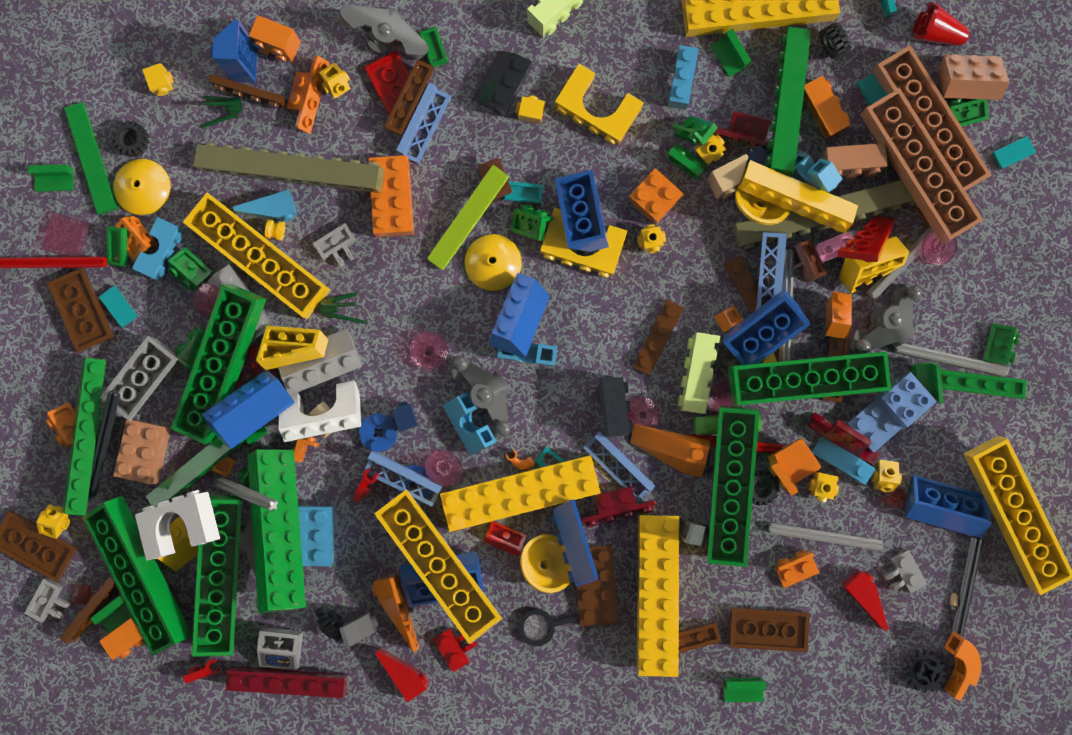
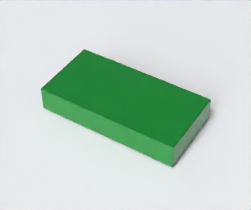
[418,26,449,68]
[106,226,127,267]

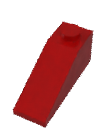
[841,570,888,632]
[375,647,429,702]

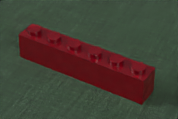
[225,666,348,698]

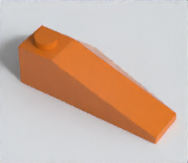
[630,424,710,477]
[372,573,419,652]

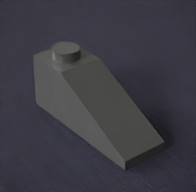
[679,519,709,546]
[339,611,379,648]

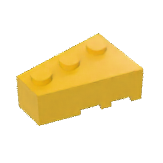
[839,236,909,294]
[256,325,328,370]

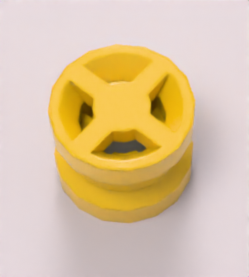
[265,219,285,241]

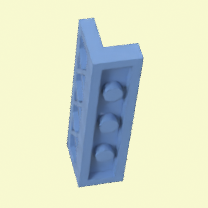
[396,82,451,164]
[756,232,787,309]
[583,431,655,502]
[363,451,443,507]

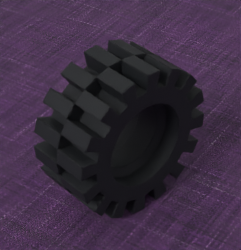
[819,22,852,60]
[111,120,150,157]
[752,470,780,506]

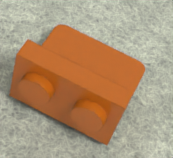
[768,438,821,496]

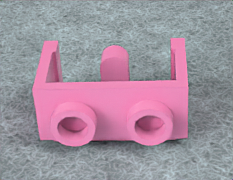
[814,232,854,263]

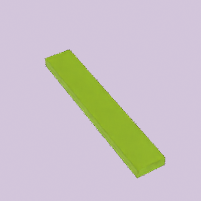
[427,165,509,270]

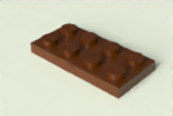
[47,268,115,353]
[0,511,79,582]
[577,545,619,626]
[729,607,810,652]

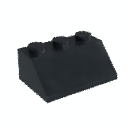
[472,50,532,117]
[599,377,633,438]

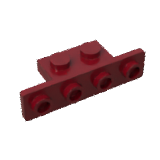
[713,110,771,147]
[808,413,879,467]
[580,486,657,528]

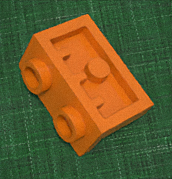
[116,216,158,261]
[45,402,75,449]
[774,549,819,588]

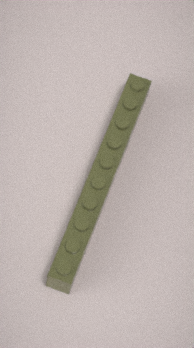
[193,142,385,193]
[733,180,917,250]

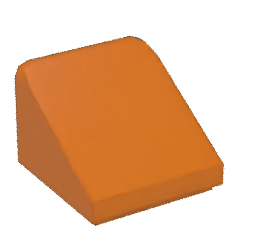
[714,305,743,333]
[210,455,236,477]

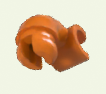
[505,449,535,470]

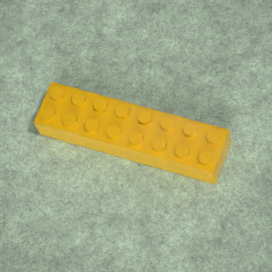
[682,0,840,37]
[183,193,331,319]
[963,436,1072,595]
[440,455,601,532]
[374,490,503,644]
[637,515,679,677]

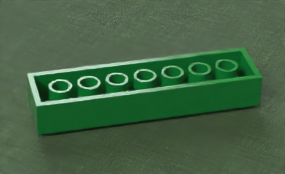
[171,284,267,444]
[728,351,891,406]
[707,405,760,567]
[247,450,306,613]
[192,495,242,656]
[82,496,193,656]

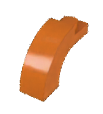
[944,631,981,701]

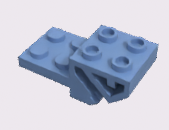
[846,372,937,453]

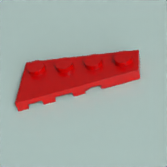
[838,216,895,263]

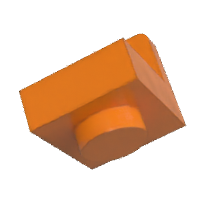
[292,437,320,462]

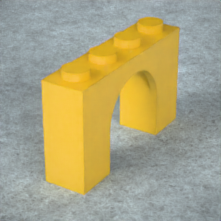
[555,64,644,145]
[540,208,627,278]

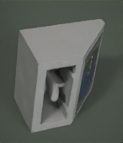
[257,627,303,671]

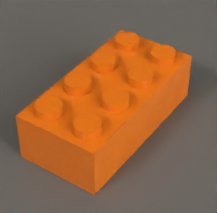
[369,155,414,238]

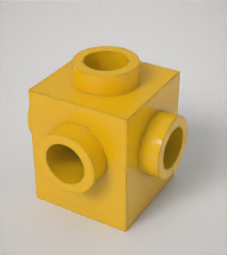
[319,63,351,98]
[694,134,725,164]
[637,225,666,254]
[871,460,902,492]
[809,472,839,502]
[36,504,70,539]

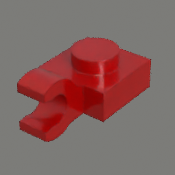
[353,468,379,503]
[183,658,220,684]

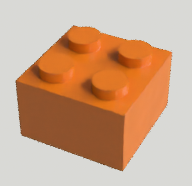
[249,15,301,62]
[628,168,683,226]

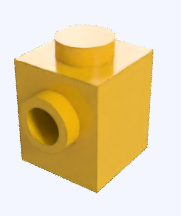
[142,63,174,96]
[516,95,545,124]

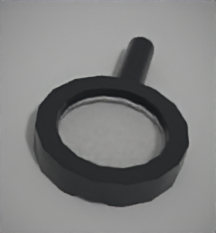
[519,609,575,646]

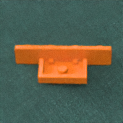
[286,56,330,134]

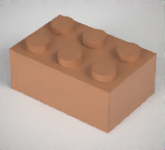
[938,54,1009,100]
[818,143,887,180]
[113,419,171,484]

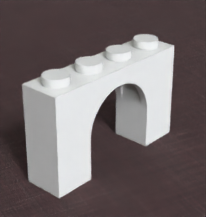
[279,380,361,442]
[135,490,220,561]

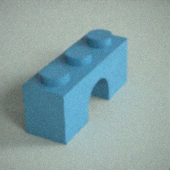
[667,45,699,110]
[792,153,842,192]
[132,217,183,281]
[497,344,558,367]
[443,391,497,457]

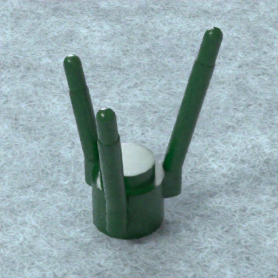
[201,95,242,128]
[321,292,367,324]

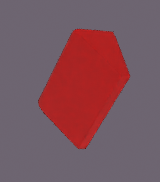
[483,521,527,557]

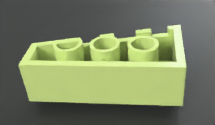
[527,0,583,38]
[678,332,720,414]

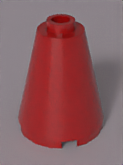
[913,2,969,46]

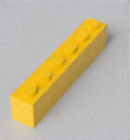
[738,160,858,233]

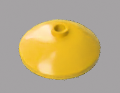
[113,159,171,215]
[735,185,790,225]
[465,234,522,291]
[520,534,571,593]

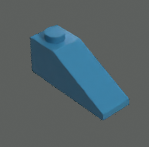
[233,190,298,222]
[811,437,875,485]

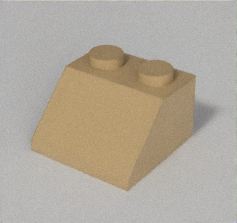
[707,154,748,200]

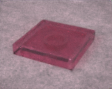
[41,212,91,257]

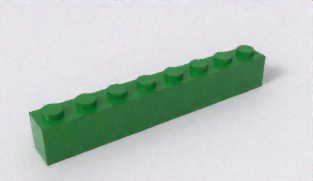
[765,27,811,177]
[62,358,106,516]

